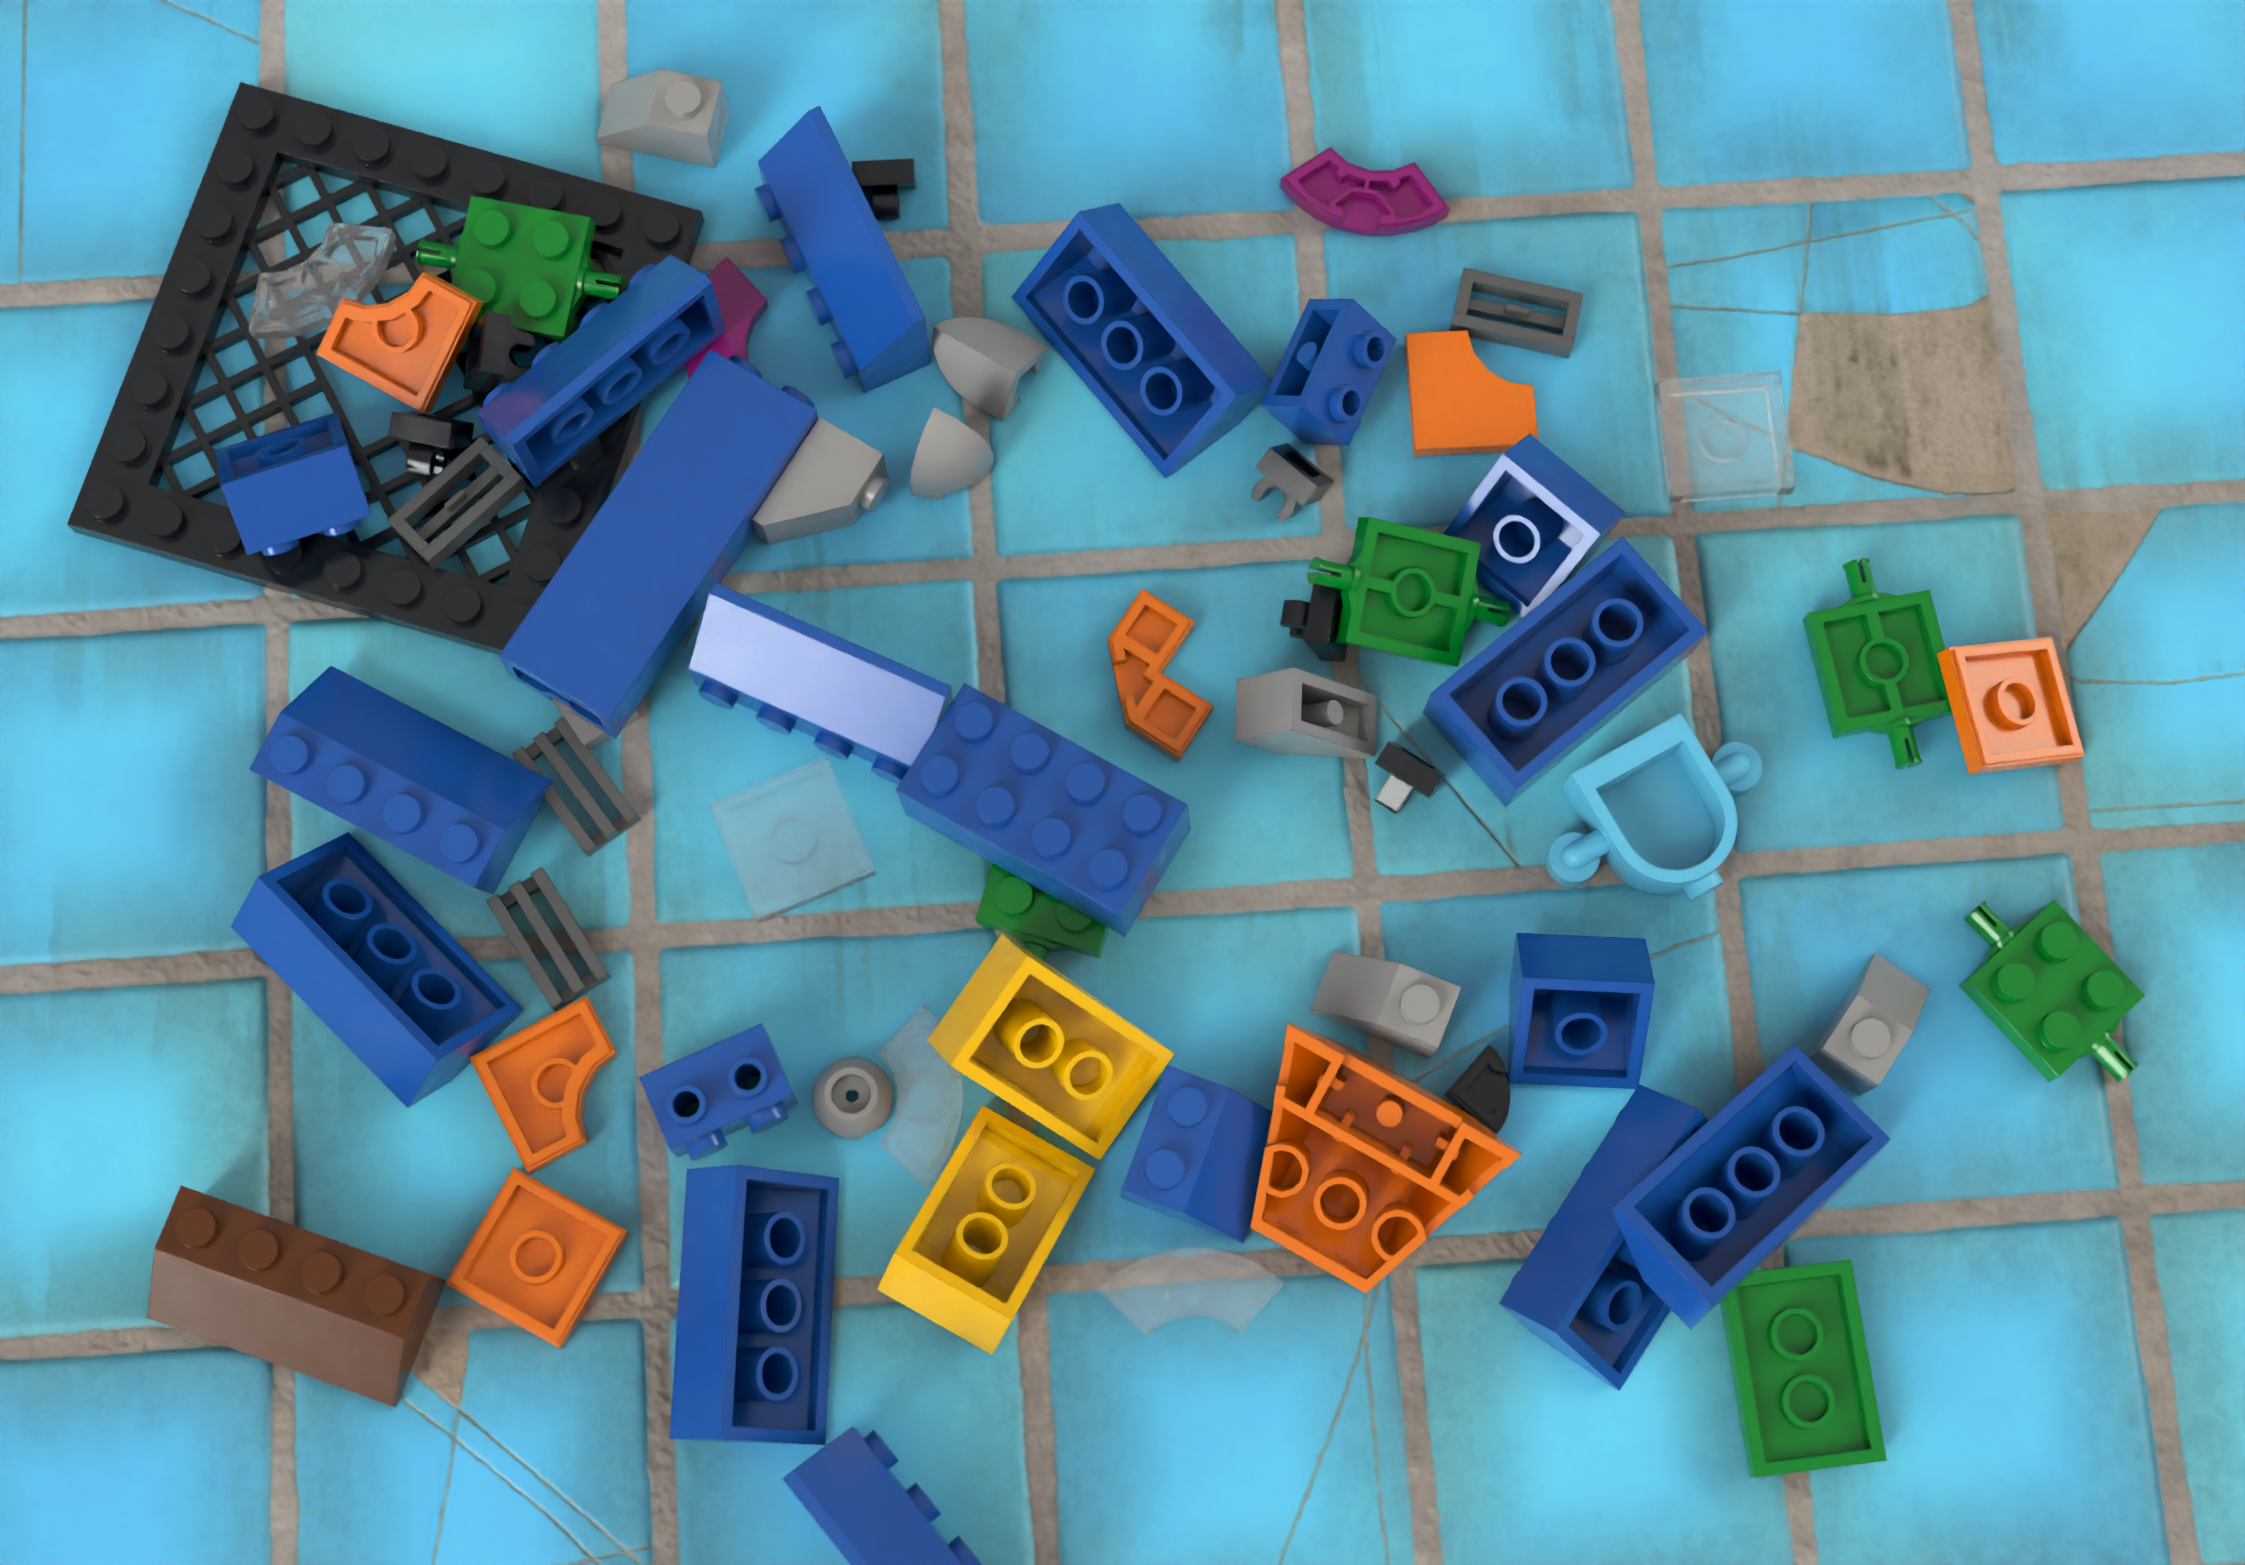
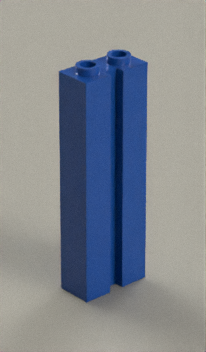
[499,349,818,738]

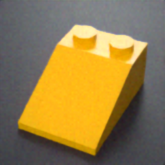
[927,933,1174,1161]
[877,1105,1096,1355]

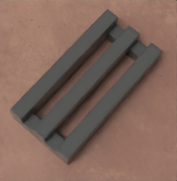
[1449,268,1584,358]
[387,436,528,570]
[512,716,641,857]
[486,867,611,1011]

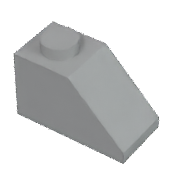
[596,69,730,168]
[752,417,889,545]
[1234,668,1377,758]
[1310,951,1461,1059]
[1807,953,1930,1096]

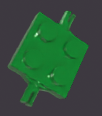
[416,196,627,341]
[1307,517,1511,667]
[1803,558,1953,769]
[975,863,1109,961]
[1959,900,2145,1083]

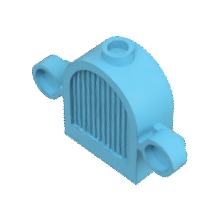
[1545,713,1762,902]

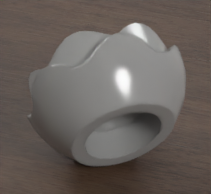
[812,1057,893,1139]

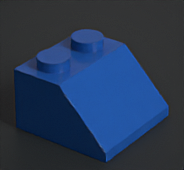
[215,412,372,556]
[1443,434,1626,618]
[1508,933,1655,1089]
[1120,1065,1272,1244]

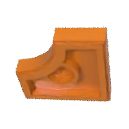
[316,272,484,413]
[1404,330,1538,457]
[470,996,619,1174]

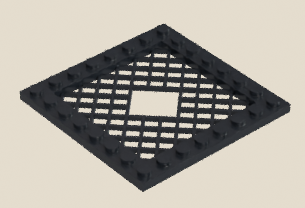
[67,82,704,655]

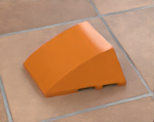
[1250,1023,1521,1293]

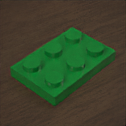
[1720,1259,1887,1478]

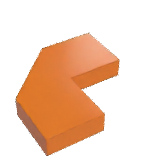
[1108,589,1213,762]

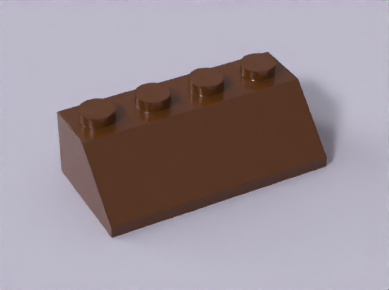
[147,1185,446,1407]

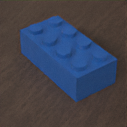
[1423,537,1708,807]
[896,683,1191,937]

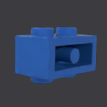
[1260,299,1397,446]
[639,1023,798,1161]

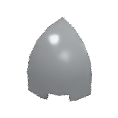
[932,316,1047,421]
[910,407,994,500]

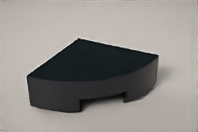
[1444,1044,1510,1135]

